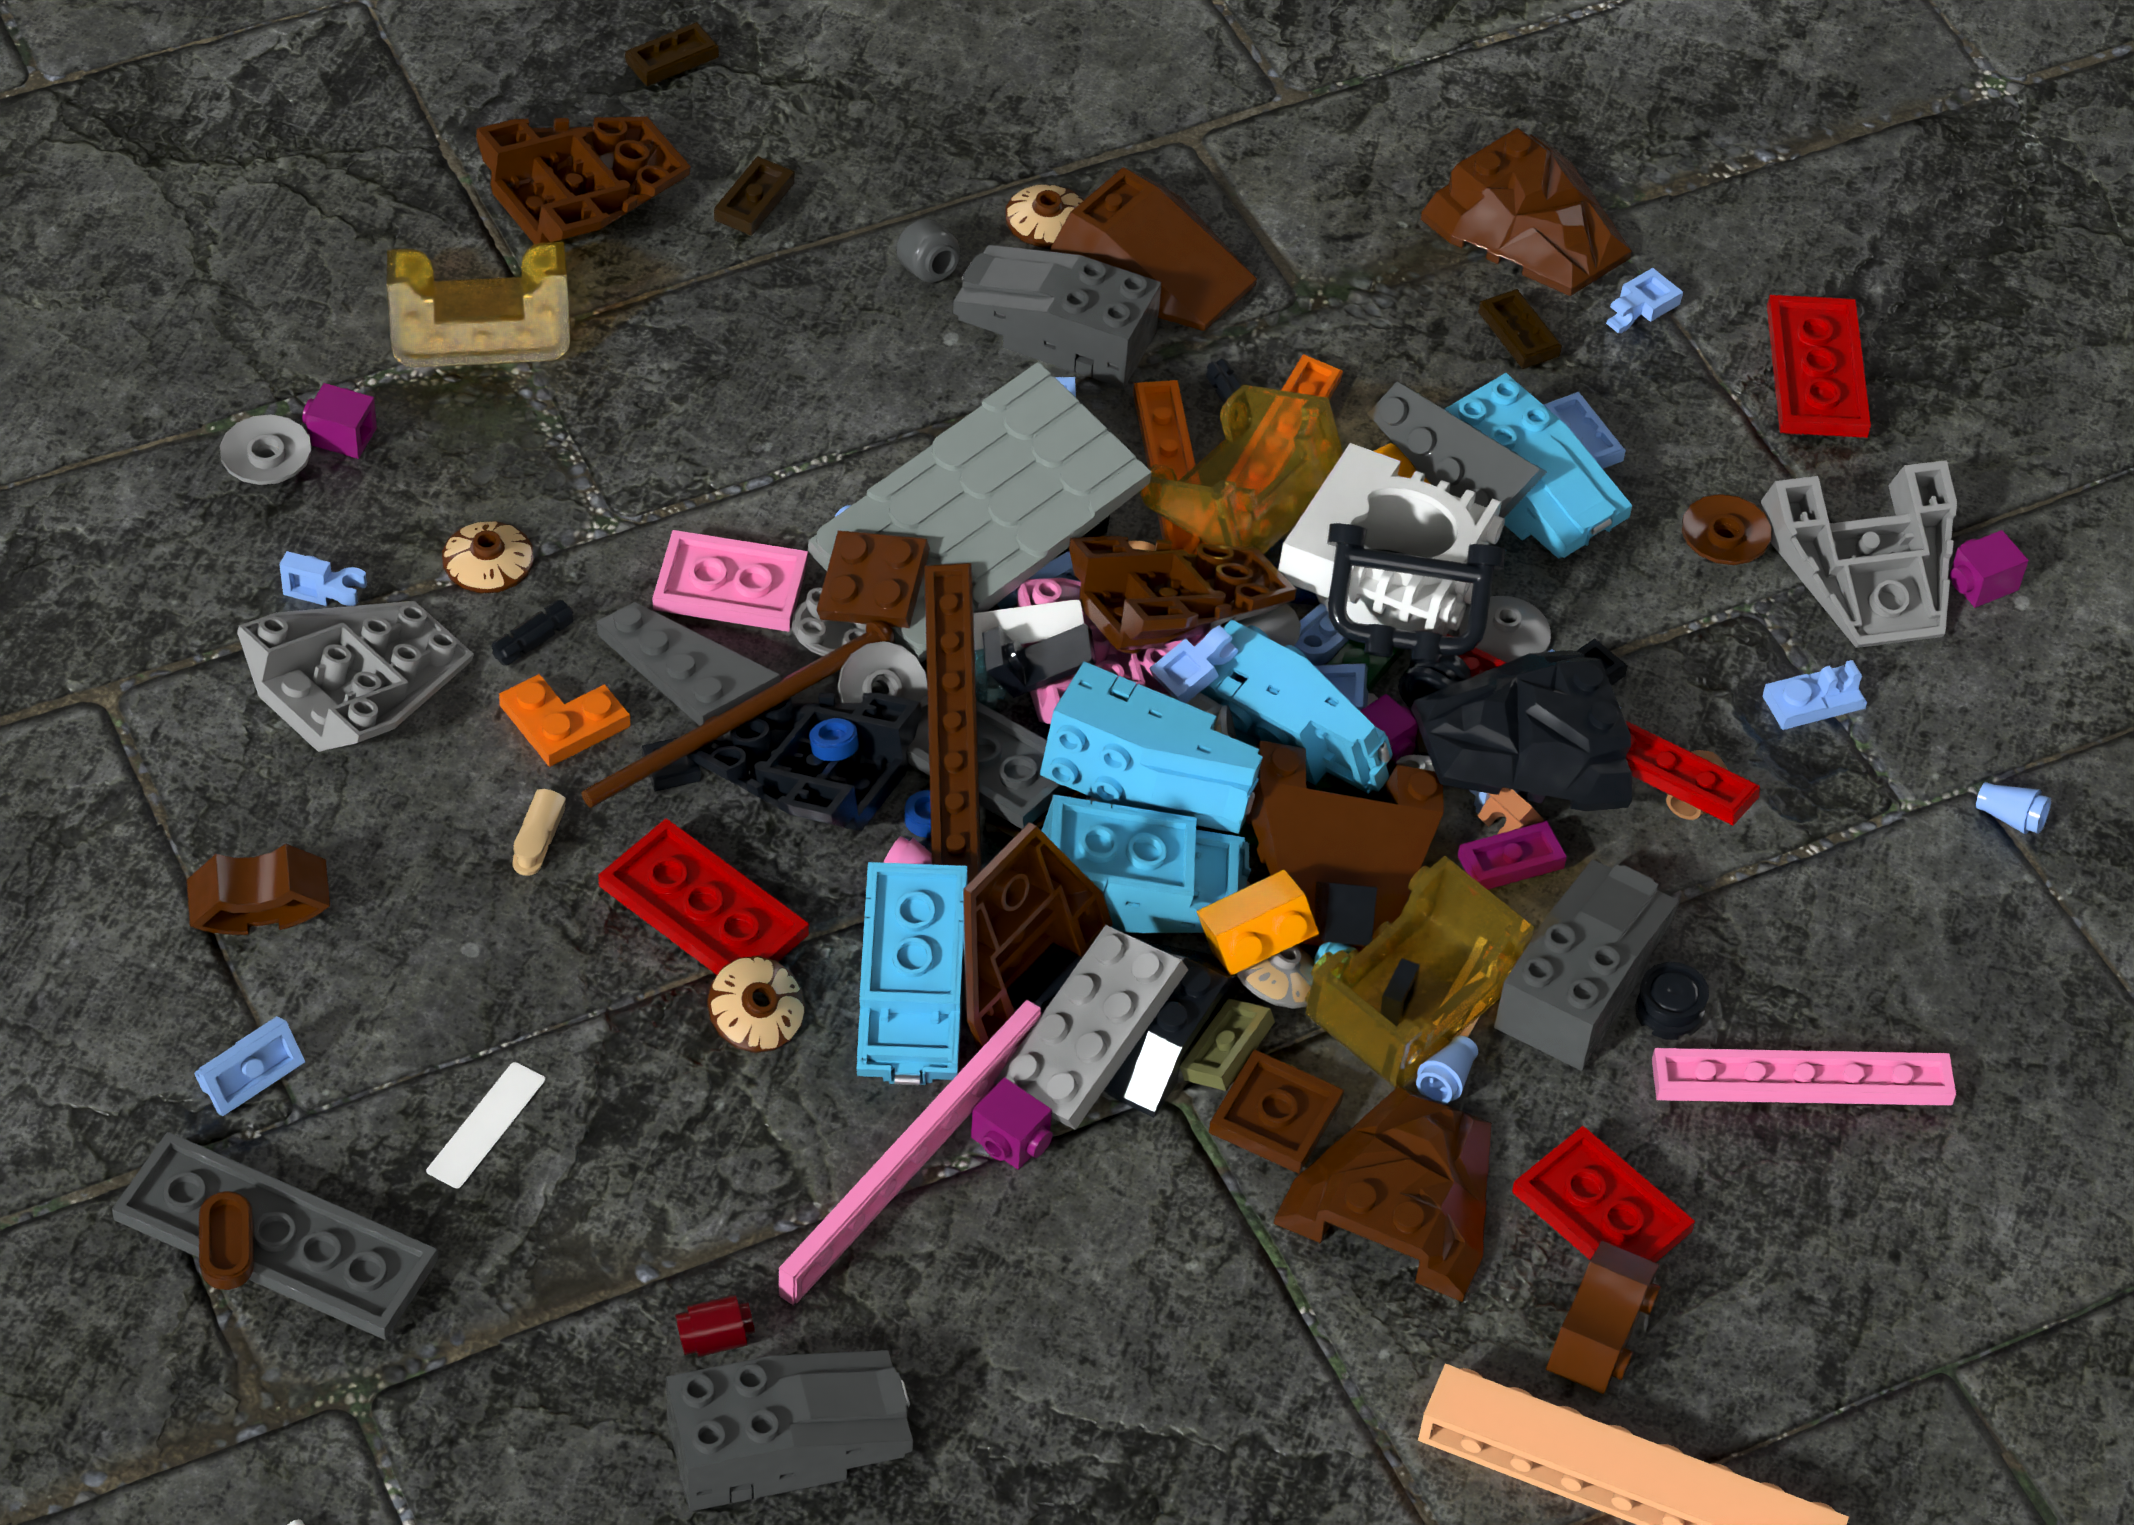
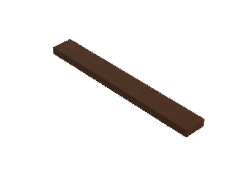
[924,563,982,884]

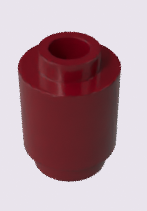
[675,1294,755,1358]

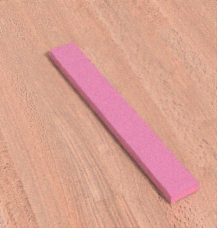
[779,1000,1041,1305]

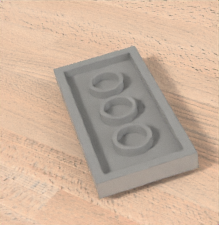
[993,925,1188,1130]

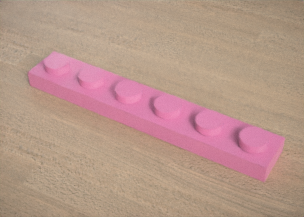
[1652,1048,1956,1105]

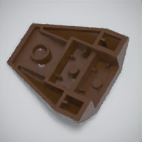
[963,822,1113,1051]

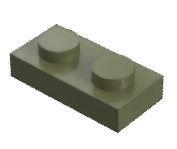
[1180,998,1275,1091]

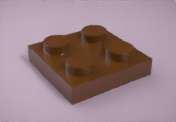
[816,531,930,628]
[1209,1049,1344,1174]

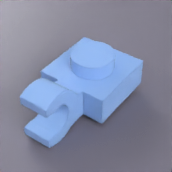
[1606,268,1683,333]
[279,551,367,606]
[1149,625,1239,703]

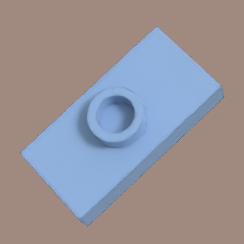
[1543,392,1626,469]

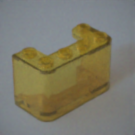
[1305,856,1535,1088]

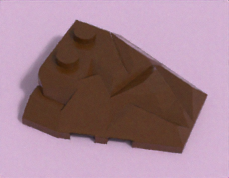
[476,116,691,246]
[1420,128,1632,296]
[1069,536,1296,654]
[1274,1086,1492,1302]

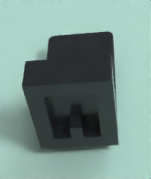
[982,624,1096,698]

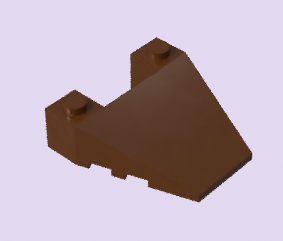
[1246,740,1444,957]

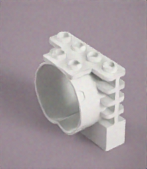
[1278,443,1505,636]

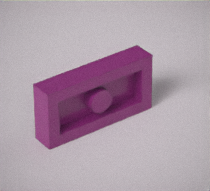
[1458,821,1567,892]

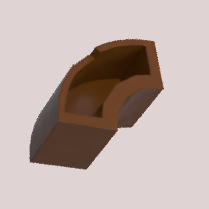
[187,844,330,935]
[1546,1241,1661,1394]

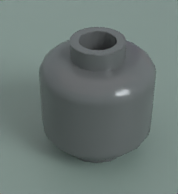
[896,219,961,283]

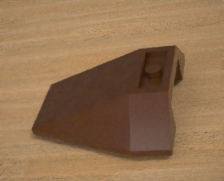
[1049,167,1257,331]

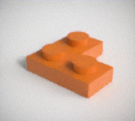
[499,674,630,767]

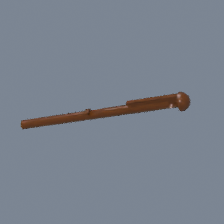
[581,621,895,808]

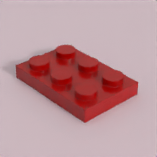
[1512,1126,1695,1263]

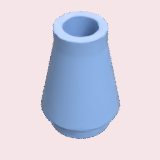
[1976,782,2051,834]
[1416,1035,1478,1104]

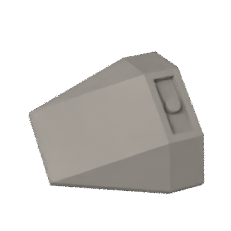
[237,601,474,752]

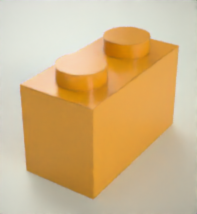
[1196,870,1319,976]

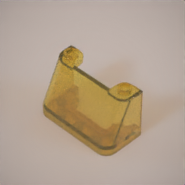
[386,242,570,367]
[1140,385,1343,554]

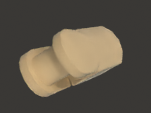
[512,789,566,876]

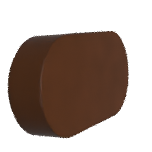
[199,1191,254,1290]

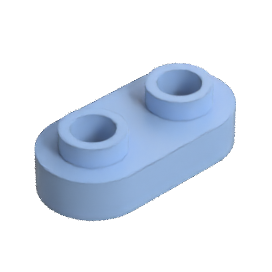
[1294,603,1349,666]

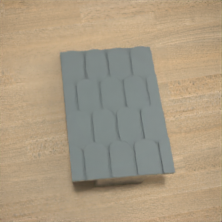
[808,361,1152,664]

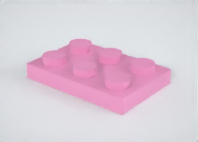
[652,530,808,632]

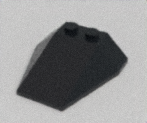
[1007,941,1243,1118]

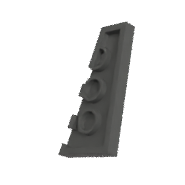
[1367,381,1547,518]
[596,602,781,726]

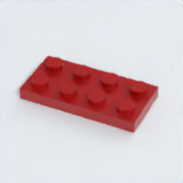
[1767,295,1871,438]
[598,818,809,975]

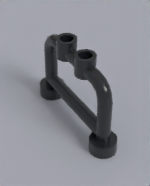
[1327,523,1506,664]

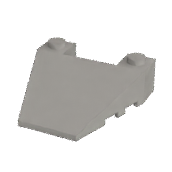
[1761,460,1957,648]

